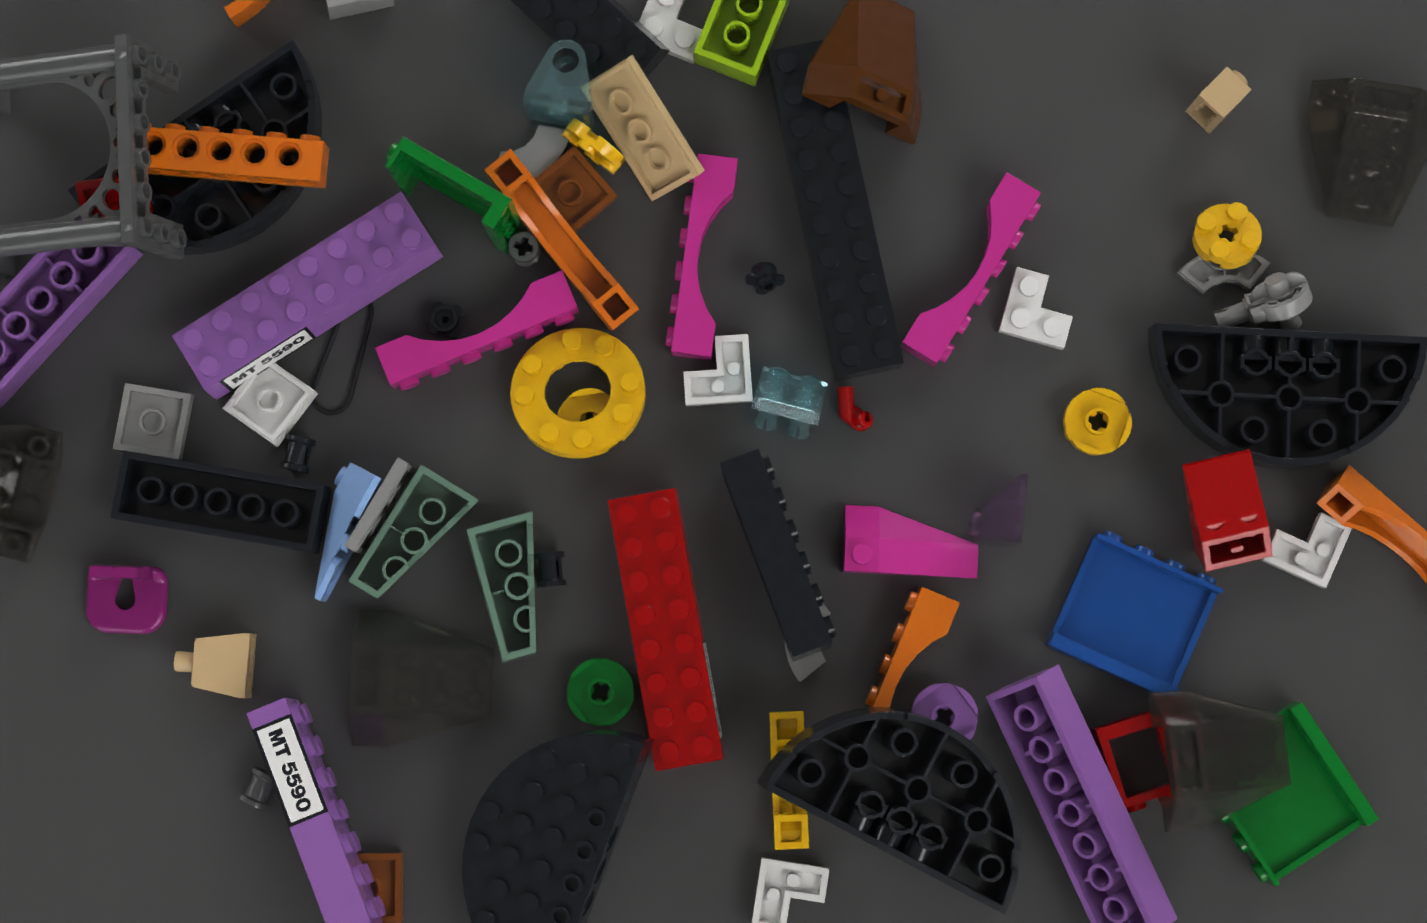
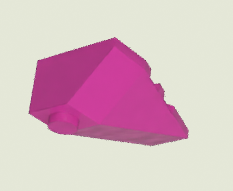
[842,505,978,579]

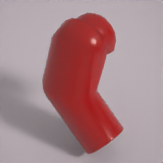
[837,386,874,431]

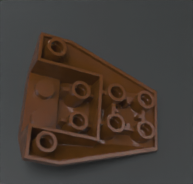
[802,0,922,145]

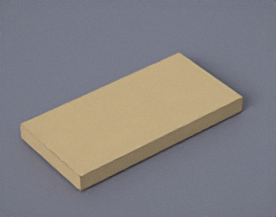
[580,55,705,201]

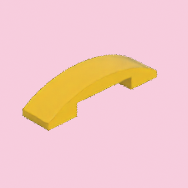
[769,711,809,850]

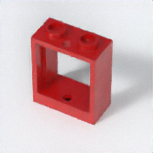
[1091,709,1187,813]

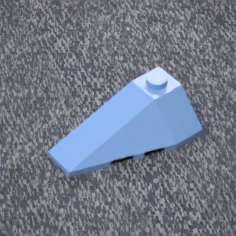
[314,462,384,602]

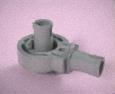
[1213,272,1313,330]

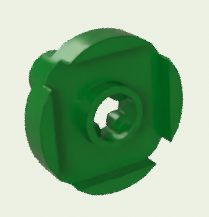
[567,658,635,726]

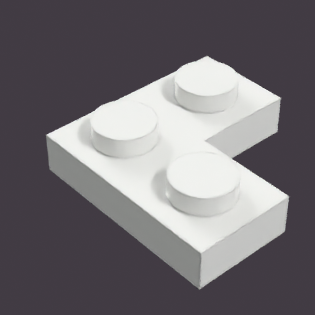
[639,0,703,64]
[998,267,1073,350]
[683,334,753,406]
[1261,512,1352,588]
[751,857,830,923]

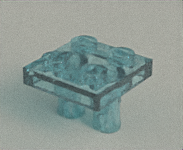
[752,366,828,440]

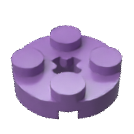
[909,683,978,740]

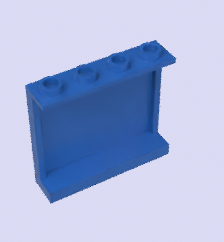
[1045,530,1224,702]

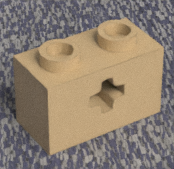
[1185,67,1252,134]

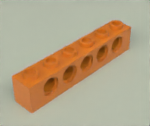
[117,123,330,188]

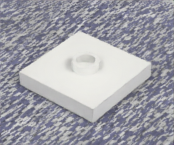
[223,363,318,448]

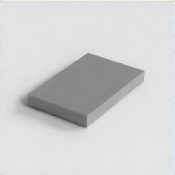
[344,457,417,555]

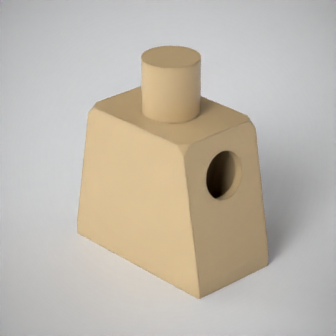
[174,633,257,699]

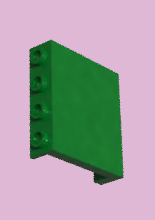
[385,137,523,254]
[1193,702,1379,887]

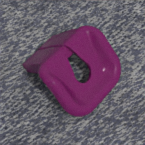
[86,564,168,634]

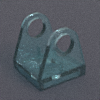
[522,40,595,131]

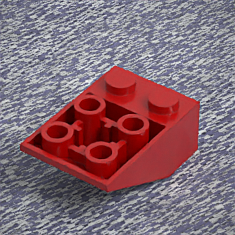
[1182,449,1273,572]

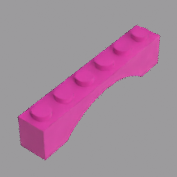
[666,153,738,361]
[900,172,1041,367]
[375,270,579,391]

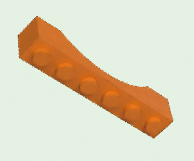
[483,149,639,331]
[1316,464,1427,584]
[865,587,960,708]

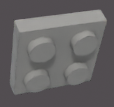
[112,383,194,460]

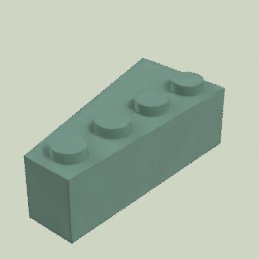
[349,465,479,599]
[466,511,536,663]

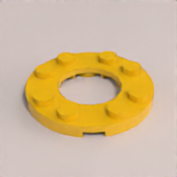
[510,328,646,458]

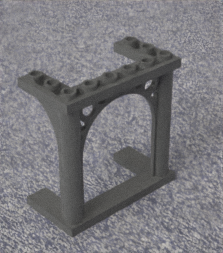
[0,34,187,278]

